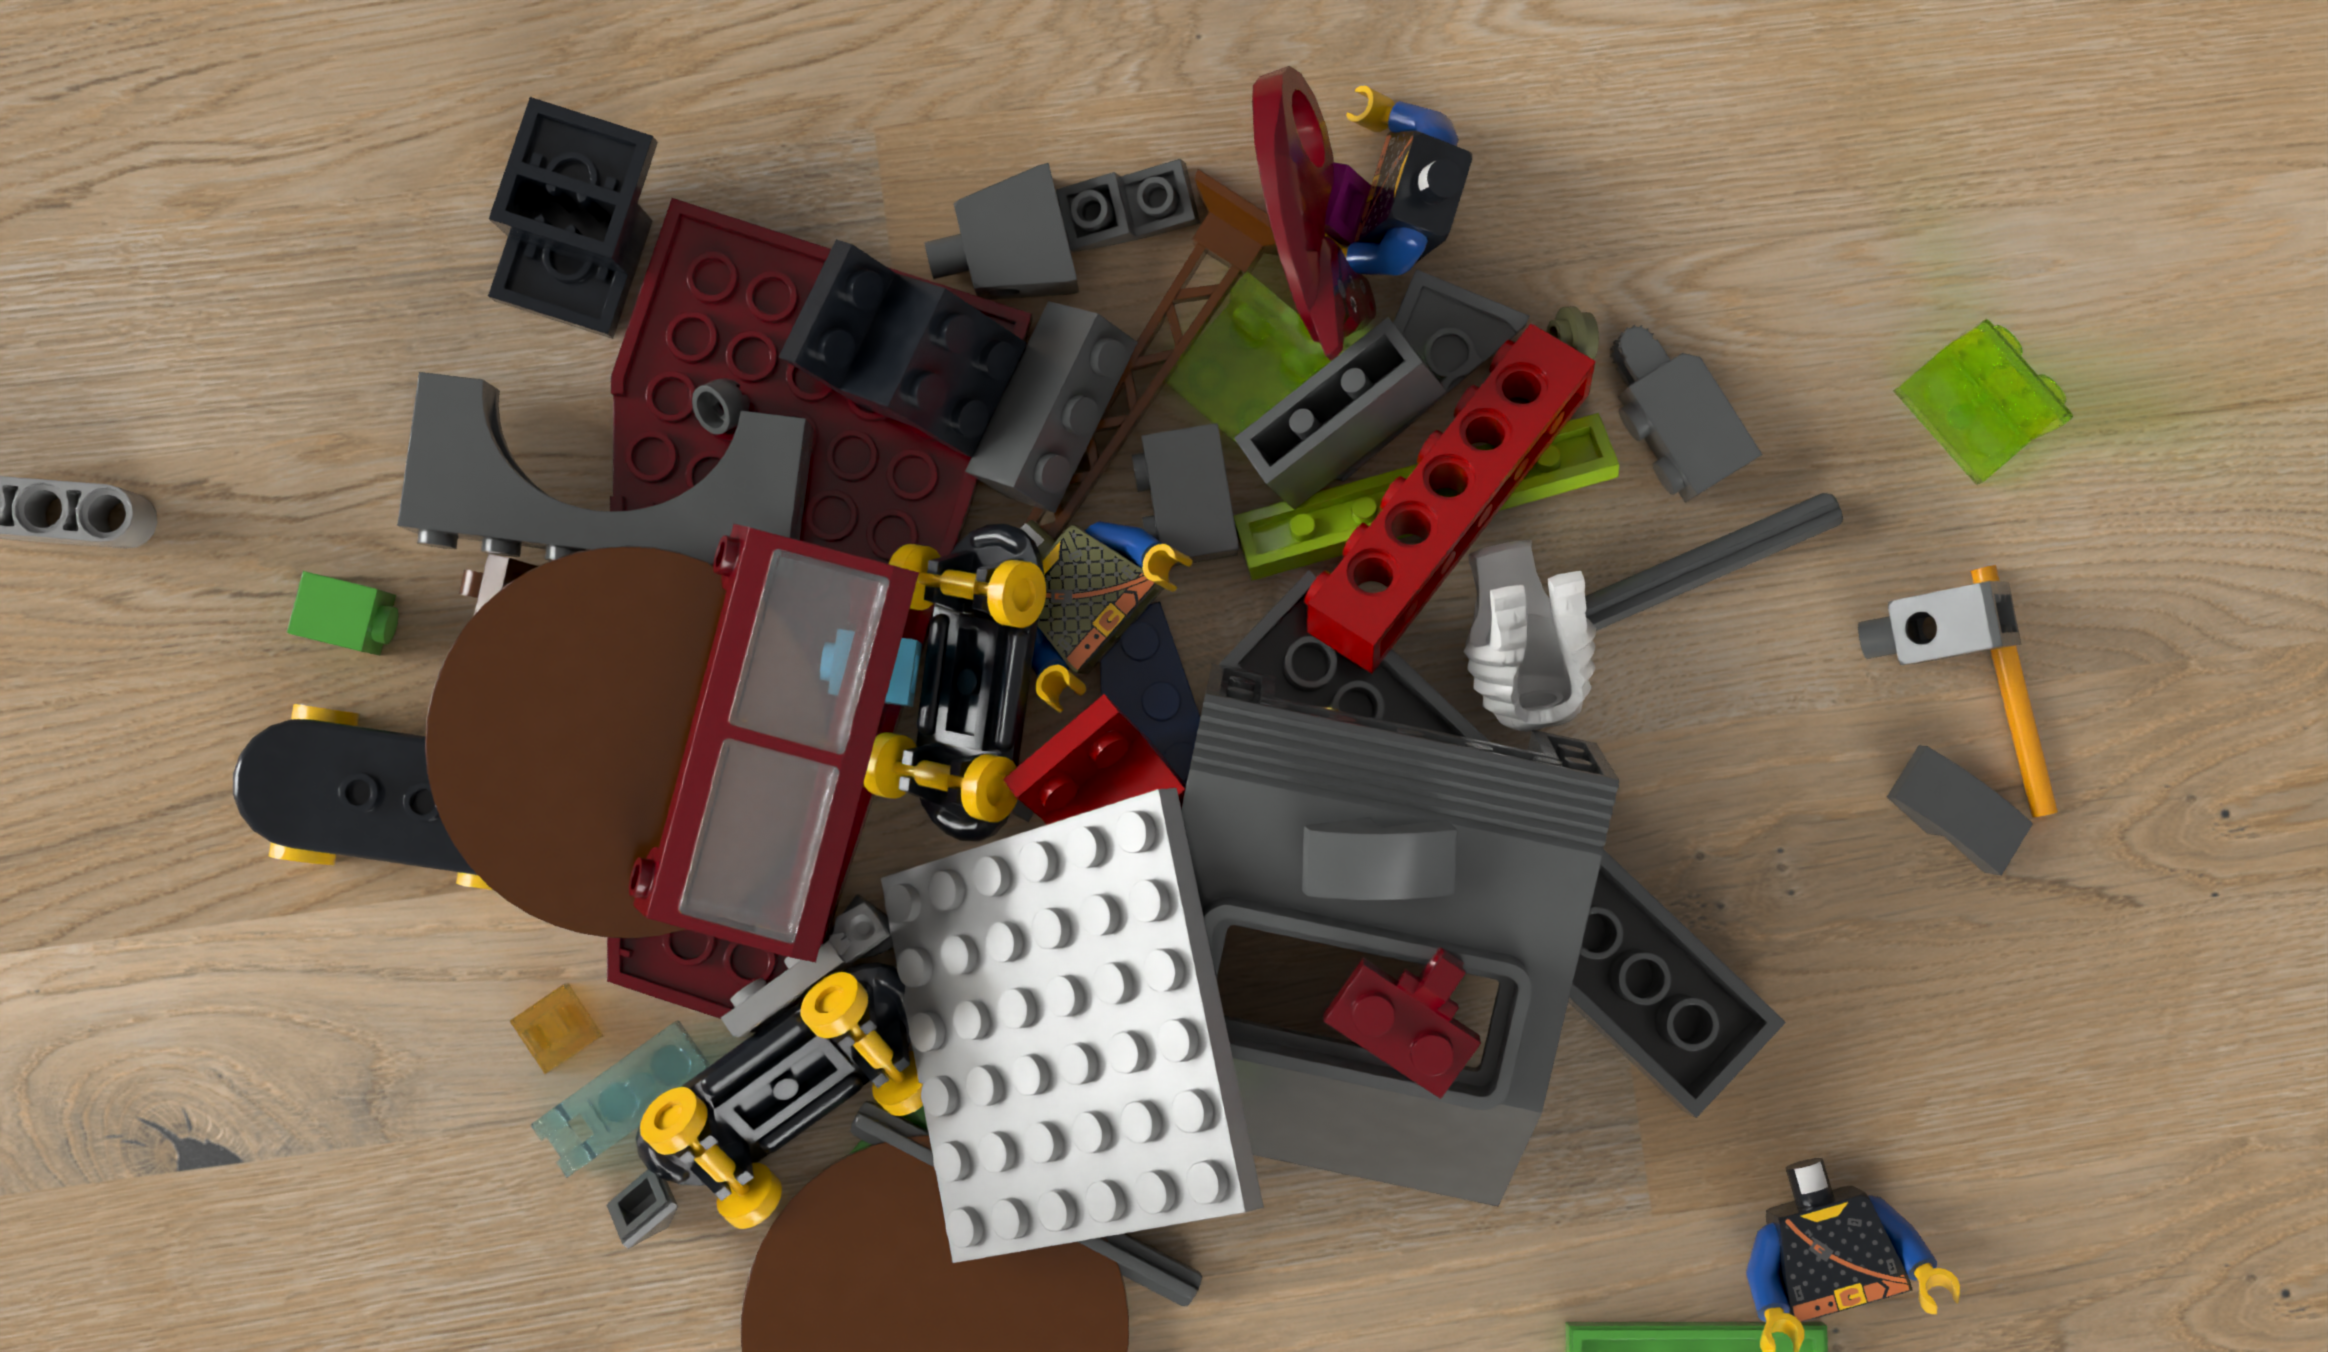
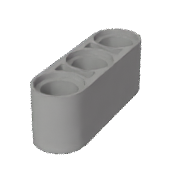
[0,476,157,549]

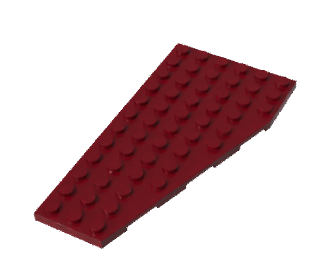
[607,198,1033,1019]

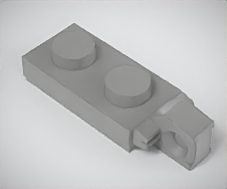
[721,902,890,1039]

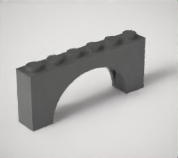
[397,372,814,588]

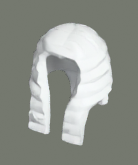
[1463,540,1597,732]

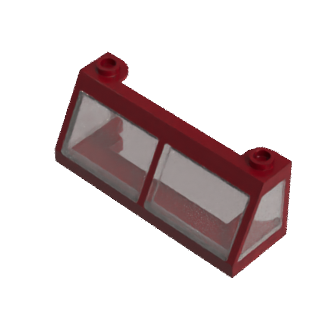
[629,524,919,963]

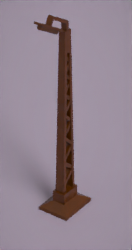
[1023,169,1279,541]

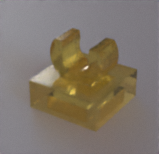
[510,983,603,1074]

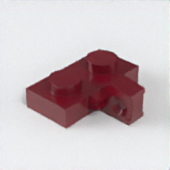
[1323,947,1481,1099]

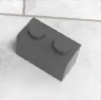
[1132,423,1239,567]

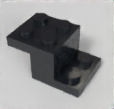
[488,97,658,339]
[779,239,1027,457]

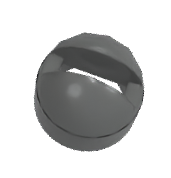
[692,378,750,434]

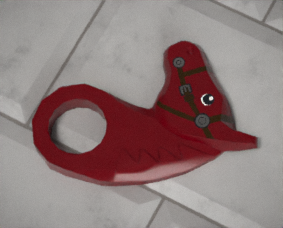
[1252,66,1376,361]

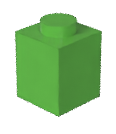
[287,571,399,656]

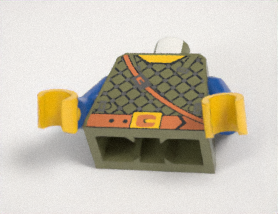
[1020,520,1192,712]

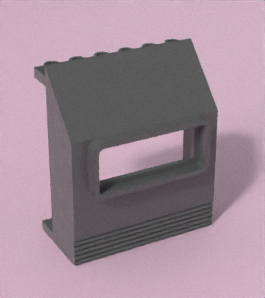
[1181,663,1619,1207]

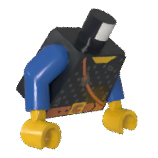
[1325,86,1472,276]
[1746,1158,1960,1352]

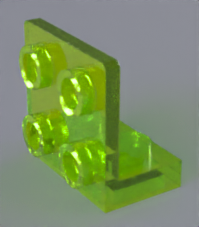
[1167,271,1343,447]
[1893,319,2073,485]

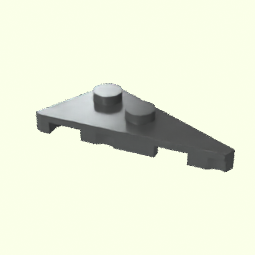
[1335,269,1529,482]

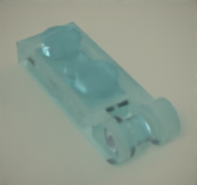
[530,1020,710,1178]

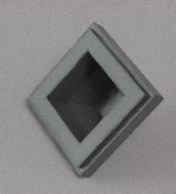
[606,1169,678,1249]

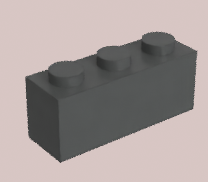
[965,301,1138,513]
[1234,317,1447,510]

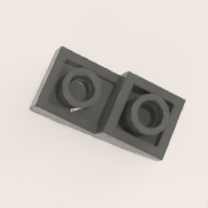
[1056,159,1200,252]
[1887,745,2033,876]
[1302,818,1458,900]

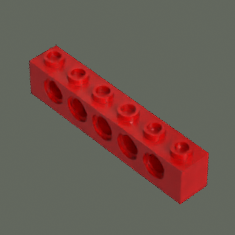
[1304,323,1596,674]

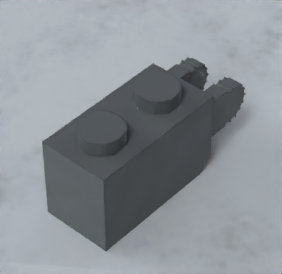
[1610,325,1763,503]

